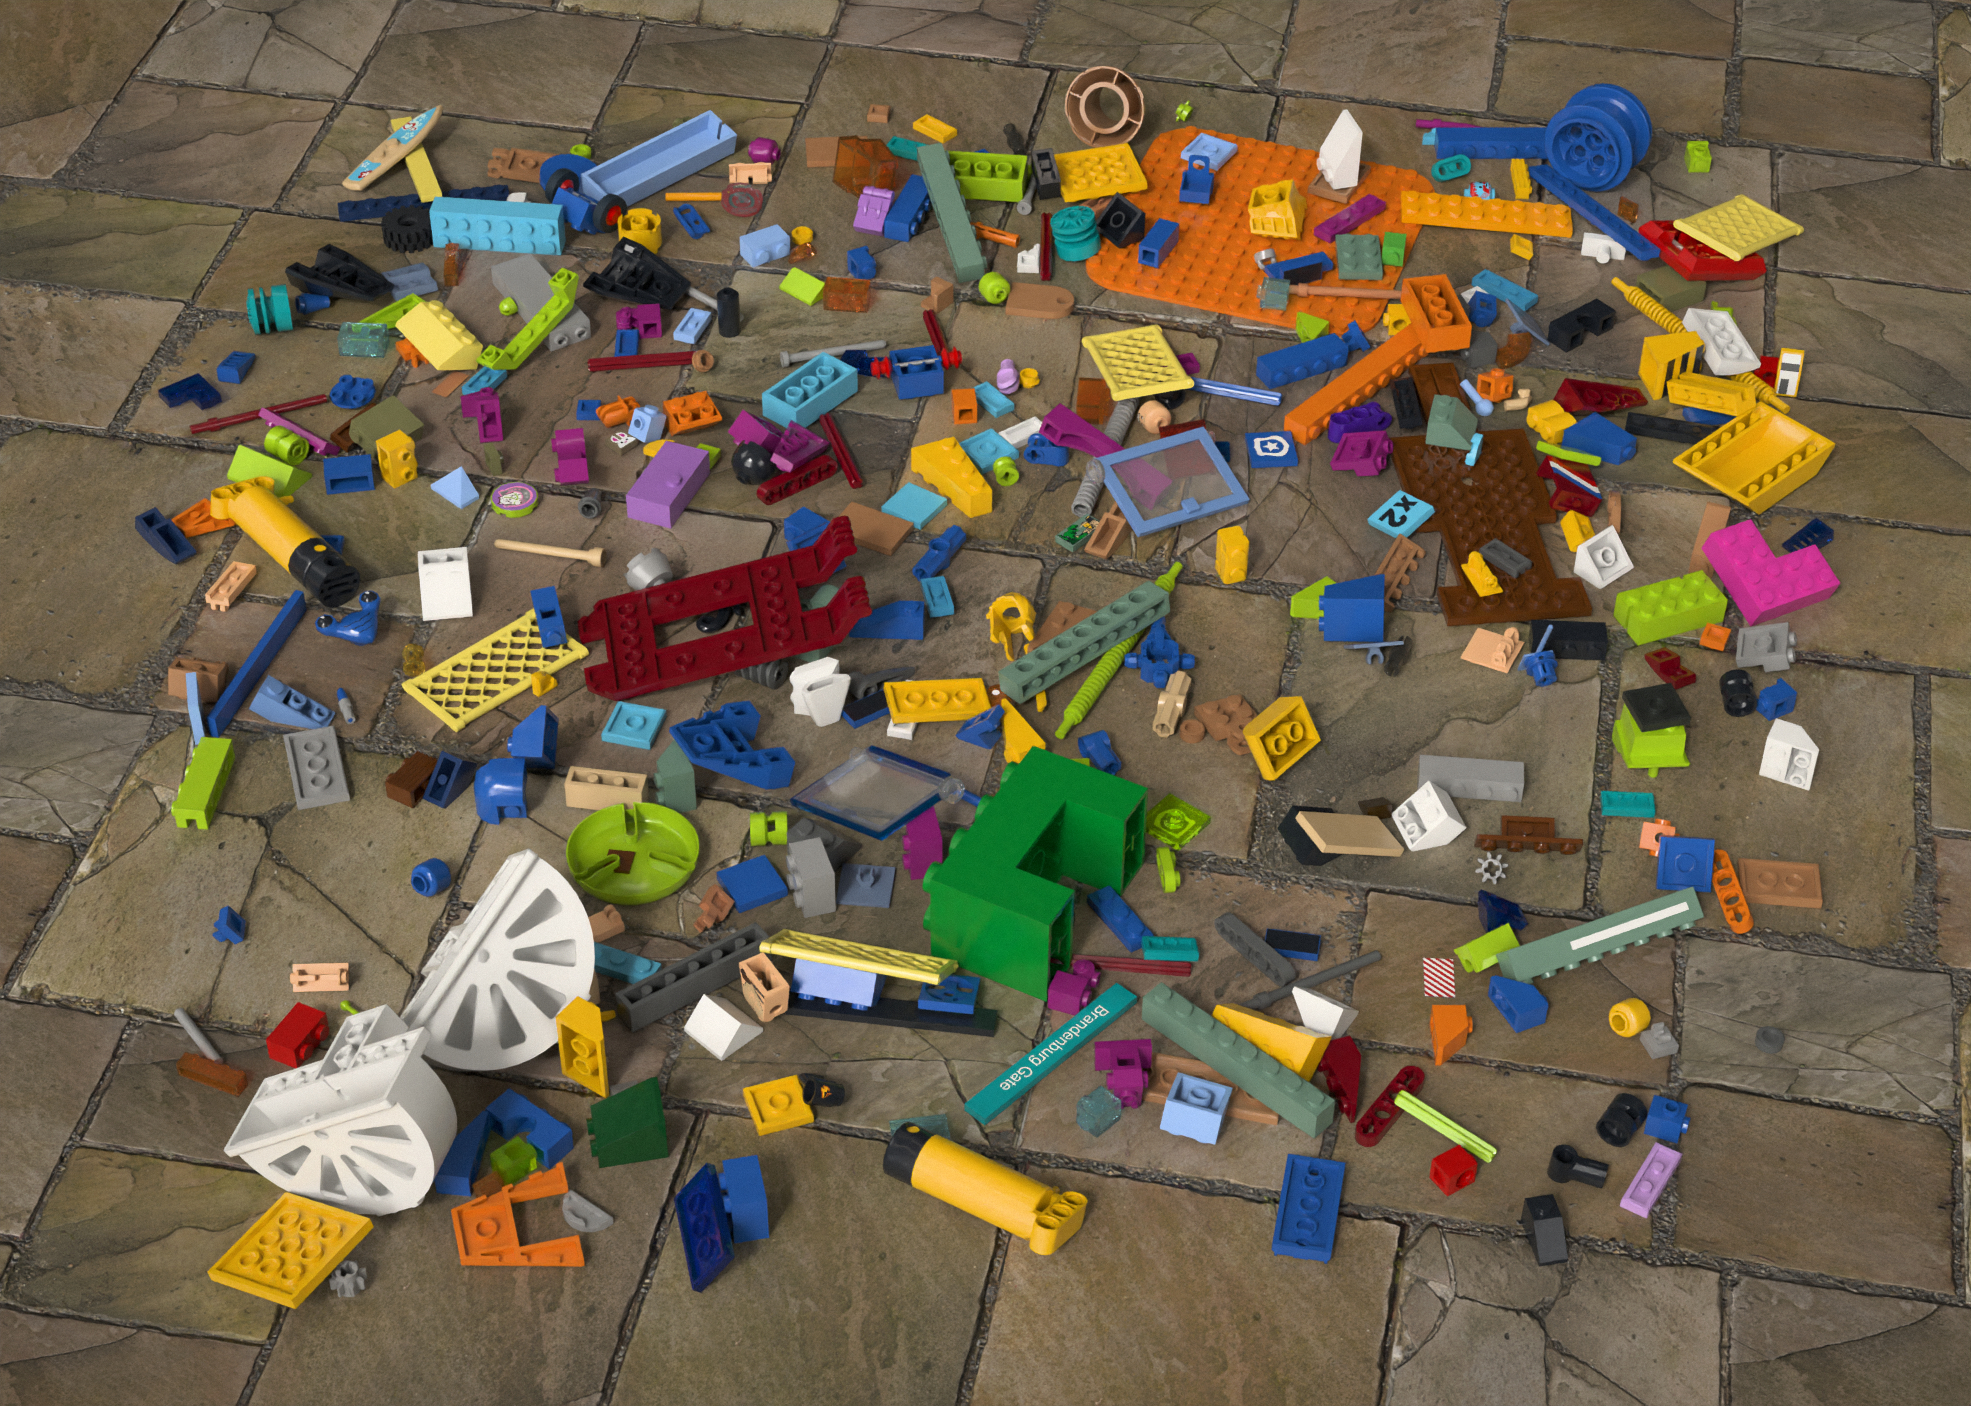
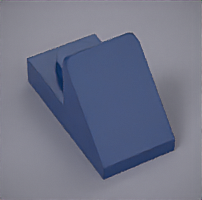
[955,704,1005,749]

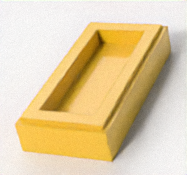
[913,114,957,144]

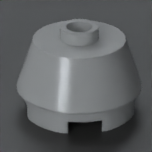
[623,548,673,590]

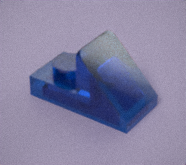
[1478,889,1528,933]

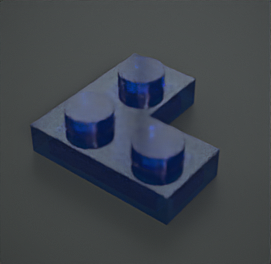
[158,373,222,410]

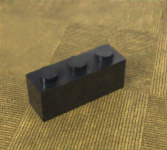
[1528,620,1608,661]

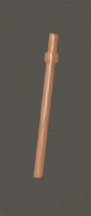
[1280,283,1401,299]

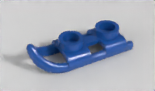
[673,204,710,239]

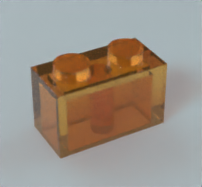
[823,277,871,313]
[1076,377,1110,425]

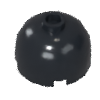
[731,440,779,485]

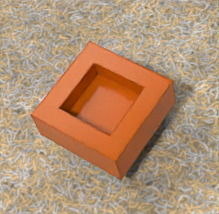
[1699,622,1731,651]

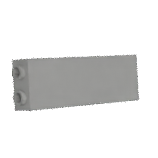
[491,253,591,351]

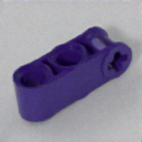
[1328,401,1392,443]

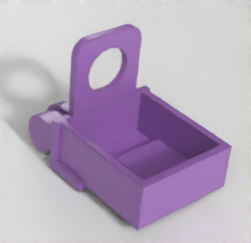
[853,186,895,237]

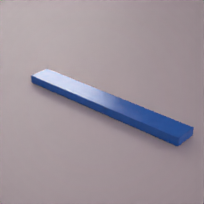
[206,590,307,738]

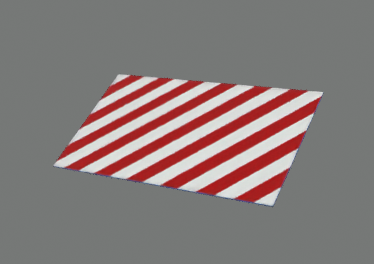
[1423,958,1455,998]

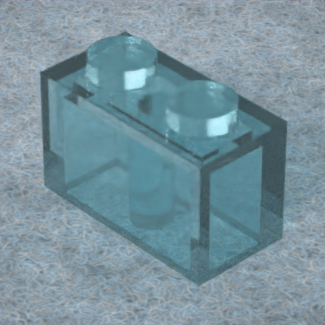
[337,322,389,358]

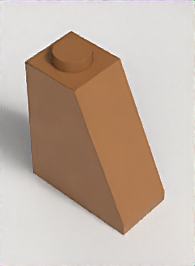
[1688,502,1731,578]

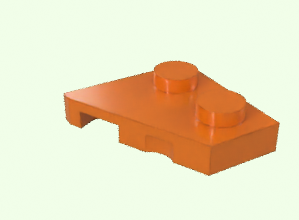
[171,498,236,538]

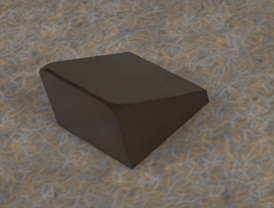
[1358,797,1393,819]

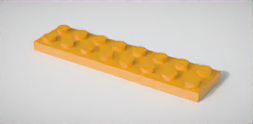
[1400,191,1573,238]

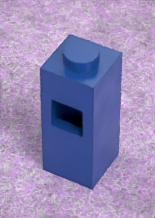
[1138,218,1179,268]
[530,586,567,648]

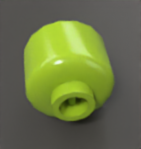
[978,272,1011,304]

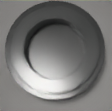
[1755,1026,1785,1054]

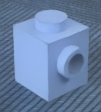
[628,405,667,443]

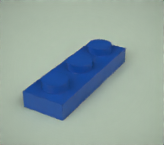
[1087,886,1154,953]

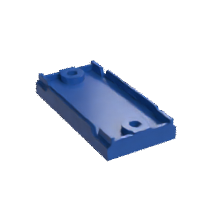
[1272,1154,1346,1264]

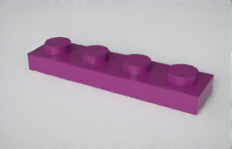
[1314,194,1386,243]
[258,407,340,456]

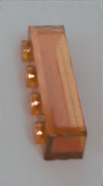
[444,243,460,286]
[176,1052,248,1097]

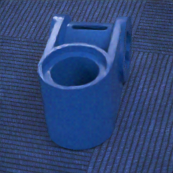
[1023,433,1069,466]

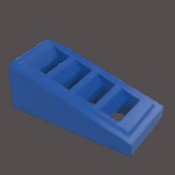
[216,351,256,384]

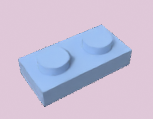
[673,308,712,344]

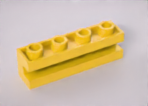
[1667,372,1756,416]

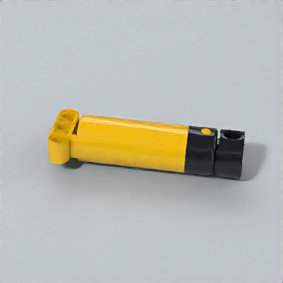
[210,476,361,608]

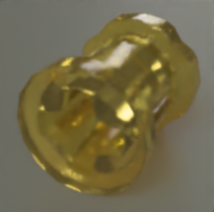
[402,644,426,677]

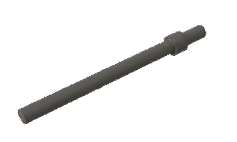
[1238,950,1381,1010]

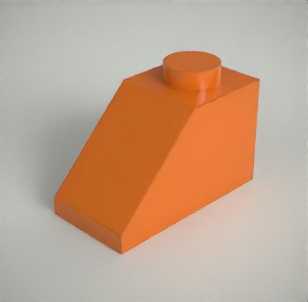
[1429,1005,1472,1066]

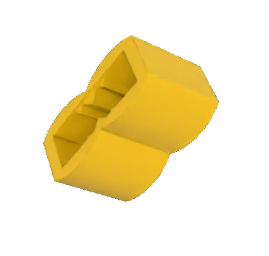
[1526,400,1577,444]

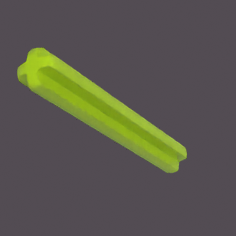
[1394,1090,1497,1163]

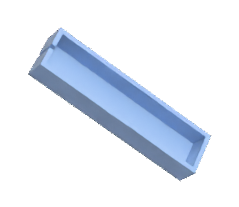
[579,110,737,207]

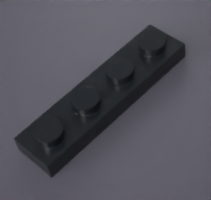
[1389,376,1423,429]
[1625,412,1720,444]

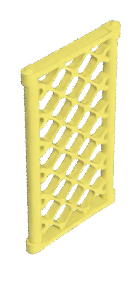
[1673,194,1804,261]
[1081,324,1194,401]
[402,608,589,732]
[759,929,958,985]

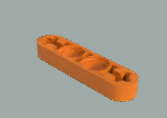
[1712,849,1754,934]

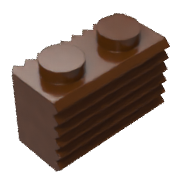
[385,750,438,808]

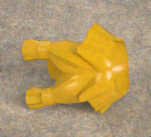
[986,592,1036,661]

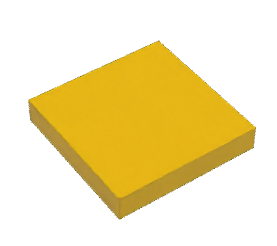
[743,1075,814,1136]

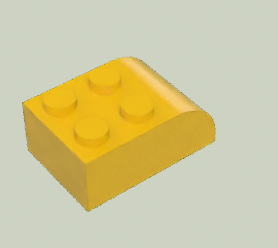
[1243,696,1321,780]

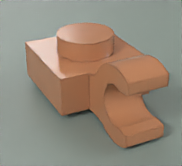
[693,884,735,933]

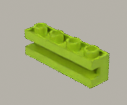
[171,737,235,830]

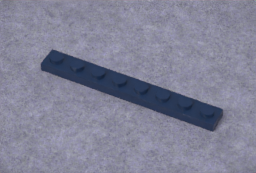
[338,185,509,222]

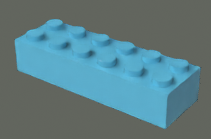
[429,197,566,256]

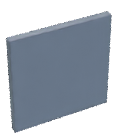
[1505,298,1550,346]
[1344,641,1403,664]
[836,863,896,908]

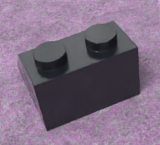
[1277,805,1342,866]

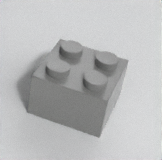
[786,837,836,918]

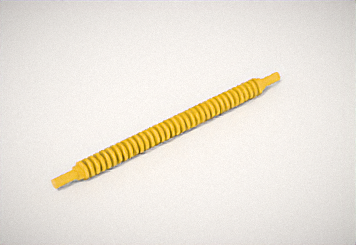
[1611,277,1790,414]

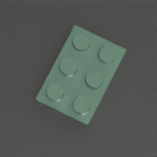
[1335,234,1383,280]

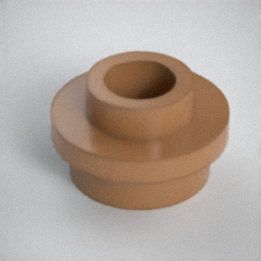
[692,350,714,373]

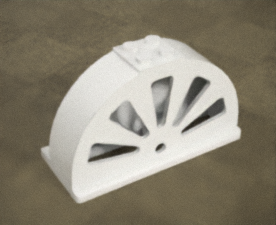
[400,849,595,1071]
[224,1004,457,1217]

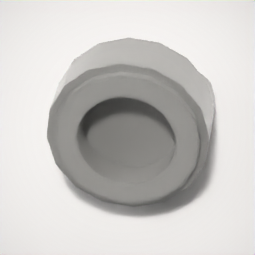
[1254,248,1277,271]

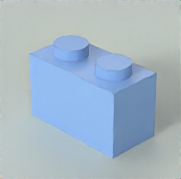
[739,224,791,267]

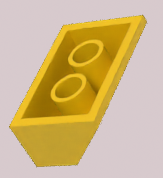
[556,996,610,1098]

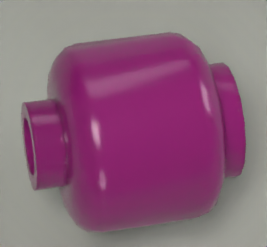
[748,137,781,165]

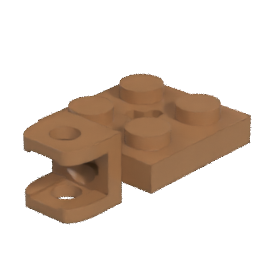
[1194,694,1258,755]

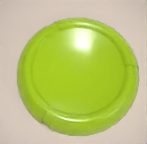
[566,802,699,905]

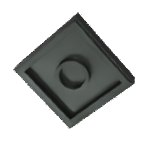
[1622,683,1691,732]

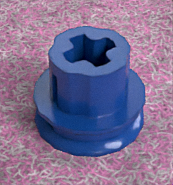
[1524,651,1558,687]

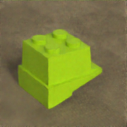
[1612,703,1690,778]

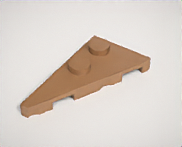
[1027,601,1097,654]

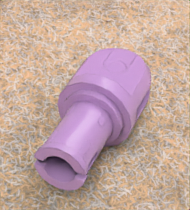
[997,359,1019,395]

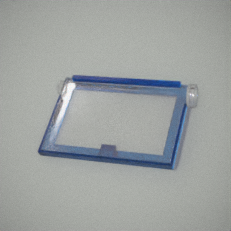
[790,745,965,841]

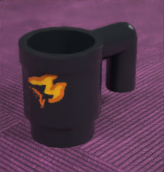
[799,1073,845,1107]

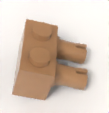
[168,657,229,703]

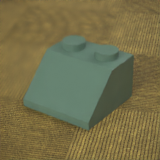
[1425,394,1478,451]
[653,739,697,813]

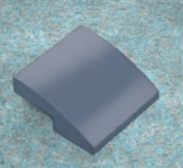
[381,262,438,301]

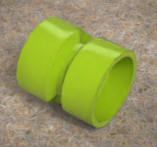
[264,425,309,466]
[750,811,788,846]

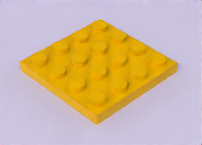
[1054,143,1147,203]
[207,1192,374,1309]

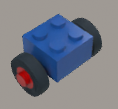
[545,168,627,234]

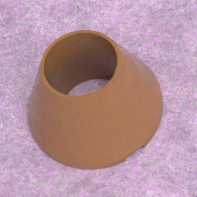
[1065,66,1145,148]

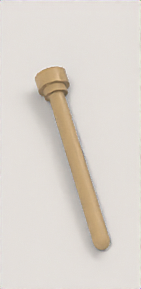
[494,539,607,567]

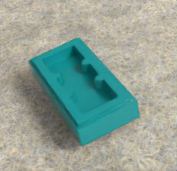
[885,136,928,161]
[1600,791,1656,818]
[1141,936,1199,961]

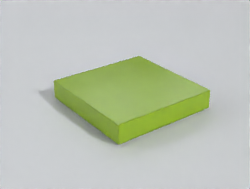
[1536,441,1602,466]

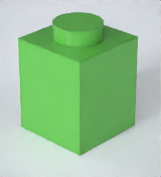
[1381,232,1407,267]

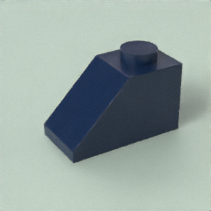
[422,751,478,809]

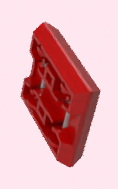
[1638,220,1766,281]

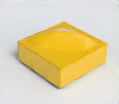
[1510,234,1533,260]

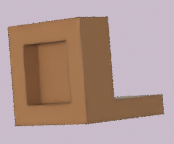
[921,276,953,314]

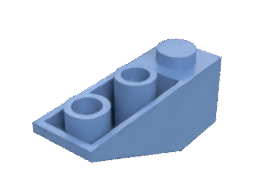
[249,675,335,729]

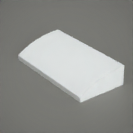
[1682,308,1761,375]

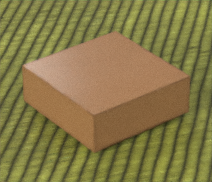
[867,104,891,123]

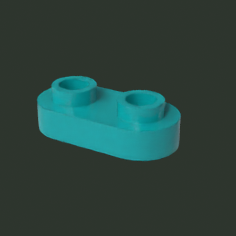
[1431,154,1471,182]

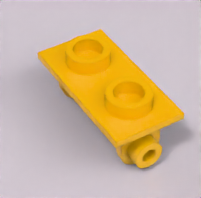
[1461,551,1503,597]

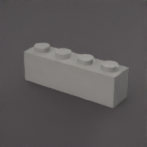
[1417,755,1524,802]

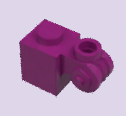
[616,304,662,339]
[1048,959,1101,1016]

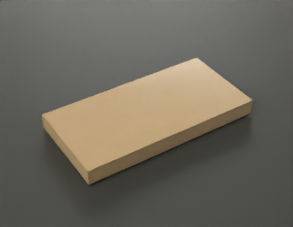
[1295,811,1404,857]

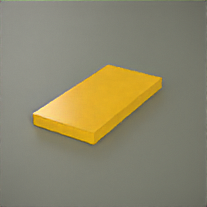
[883,678,991,724]

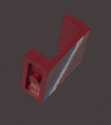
[1536,455,1603,517]

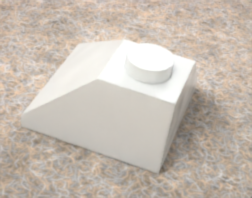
[1292,986,1359,1040]

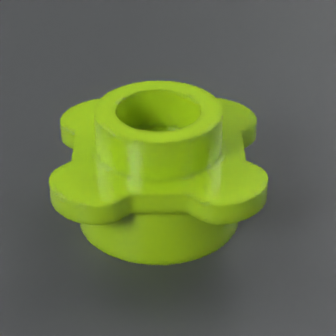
[1175,100,1194,122]

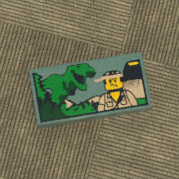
[1055,514,1100,552]

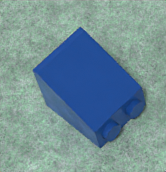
[1319,574,1385,642]

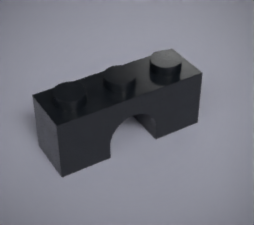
[1547,298,1616,353]

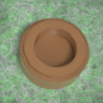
[1180,720,1205,743]

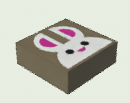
[605,429,638,456]

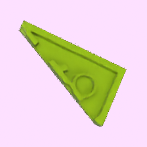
[352,293,426,335]

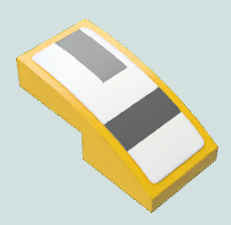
[1774,348,1804,397]

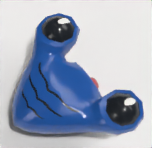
[315,591,381,646]

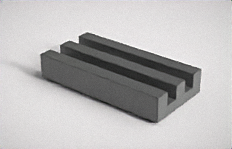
[1479,538,1532,578]

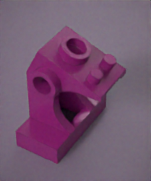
[460,387,503,443]
[1094,1039,1152,1109]

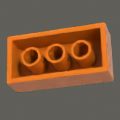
[1400,274,1472,353]

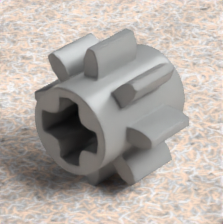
[1475,851,1508,885]
[329,1260,367,1297]

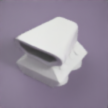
[790,657,851,727]

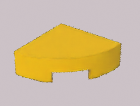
[643,440,675,457]
[531,671,558,697]

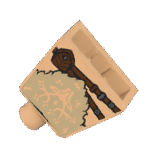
[739,952,789,1022]

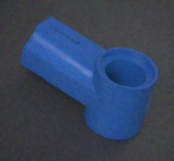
[1078,730,1121,776]

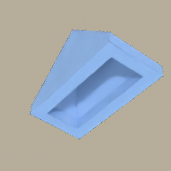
[431,466,479,509]

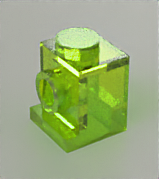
[490,1136,538,1186]

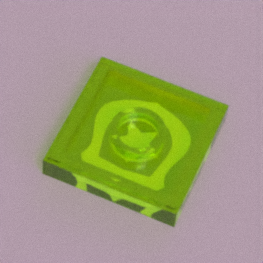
[1146,793,1211,851]

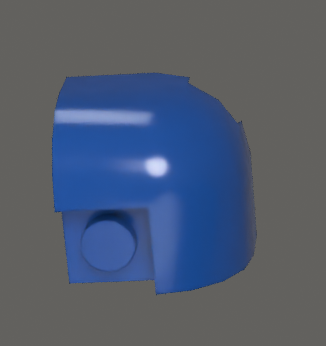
[474,758,528,825]

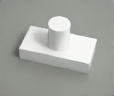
[1581,232,1626,263]

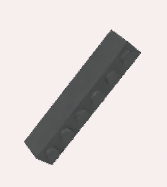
[615,922,772,1033]

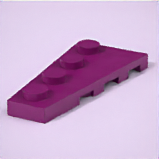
[770,420,830,472]

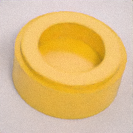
[792,226,813,245]

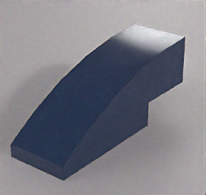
[135,507,197,564]

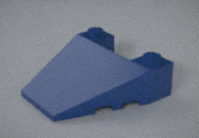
[669,701,795,790]

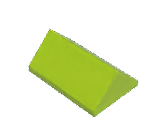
[227,445,312,498]

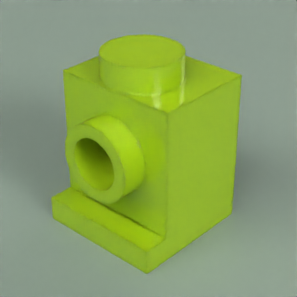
[1684,141,1712,172]

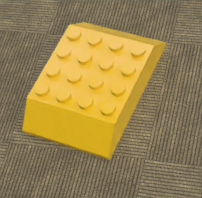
[1673,401,1835,515]

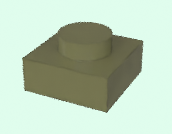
[483,443,504,476]

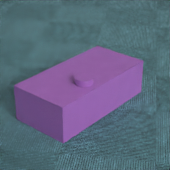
[626,441,710,528]

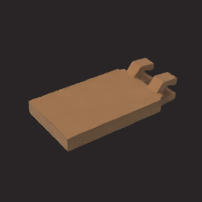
[488,148,560,183]

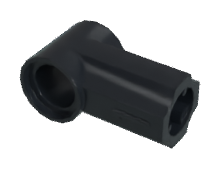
[1547,1144,1609,1189]

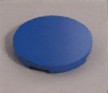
[539,154,597,192]

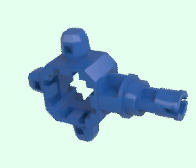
[1124,616,1195,688]

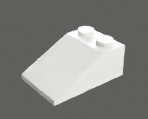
[1317,109,1363,190]

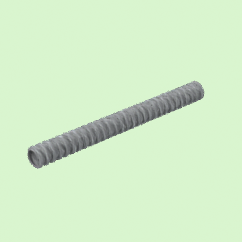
[1071,382,1142,518]

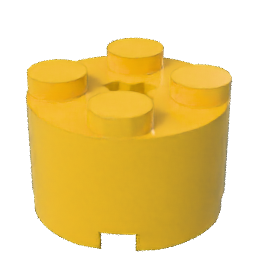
[618,208,662,254]

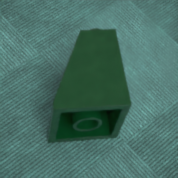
[586,1077,668,1168]

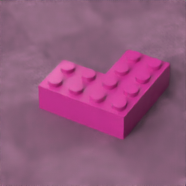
[1701,519,1841,627]

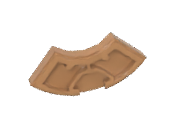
[1607,490,1621,534]

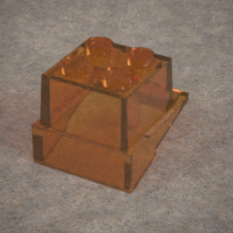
[832,135,898,199]

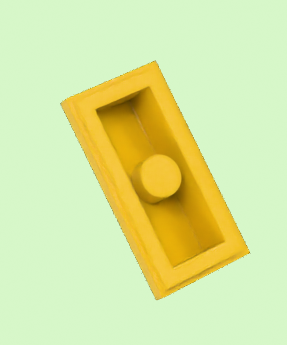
[1560,510,1595,552]

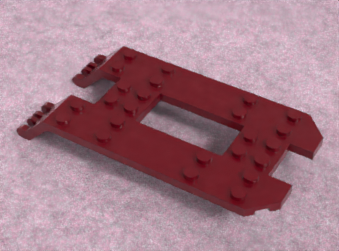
[577,515,872,701]

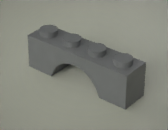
[1457,295,1498,368]

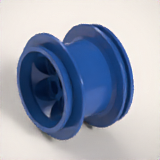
[1544,83,1652,192]

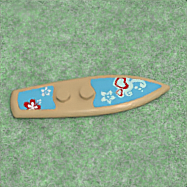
[342,105,444,191]

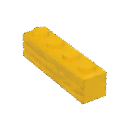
[1510,159,1532,199]

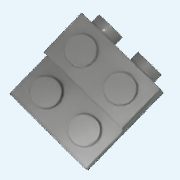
[1736,622,1797,672]

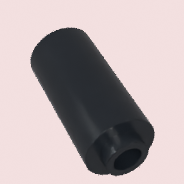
[717,287,741,338]

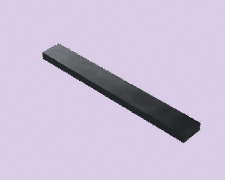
[782,987,998,1037]

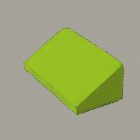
[779,267,826,306]

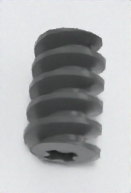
[733,659,788,690]

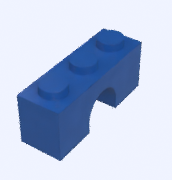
[485,1088,574,1169]

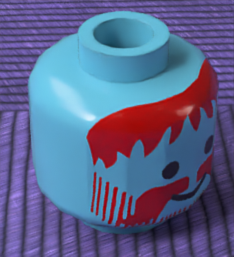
[1464,182,1495,200]

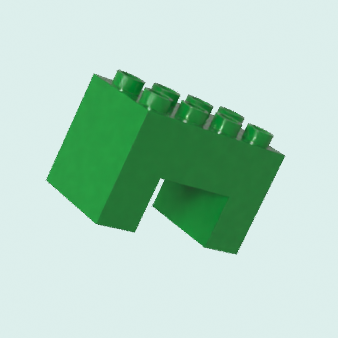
[922,746,1148,1002]

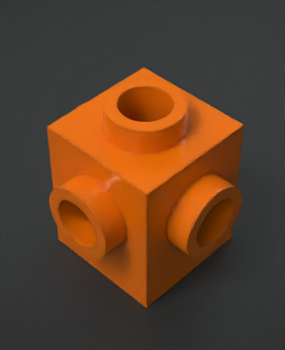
[1477,368,1514,403]
[1639,819,1680,857]

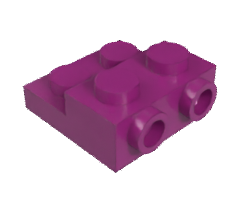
[1330,430,1393,476]

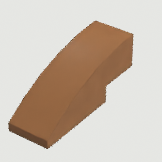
[1084,501,1139,559]

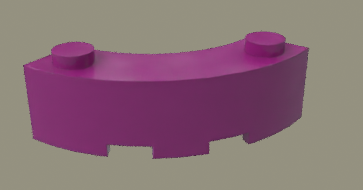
[551,428,589,486]

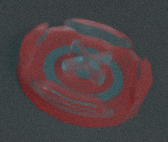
[721,182,763,217]

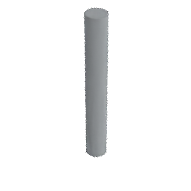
[174,1008,223,1067]

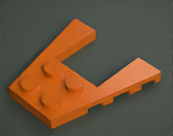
[451,1162,585,1267]

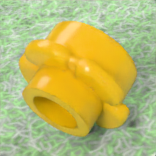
[1019,368,1040,389]

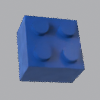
[718,1155,769,1243]

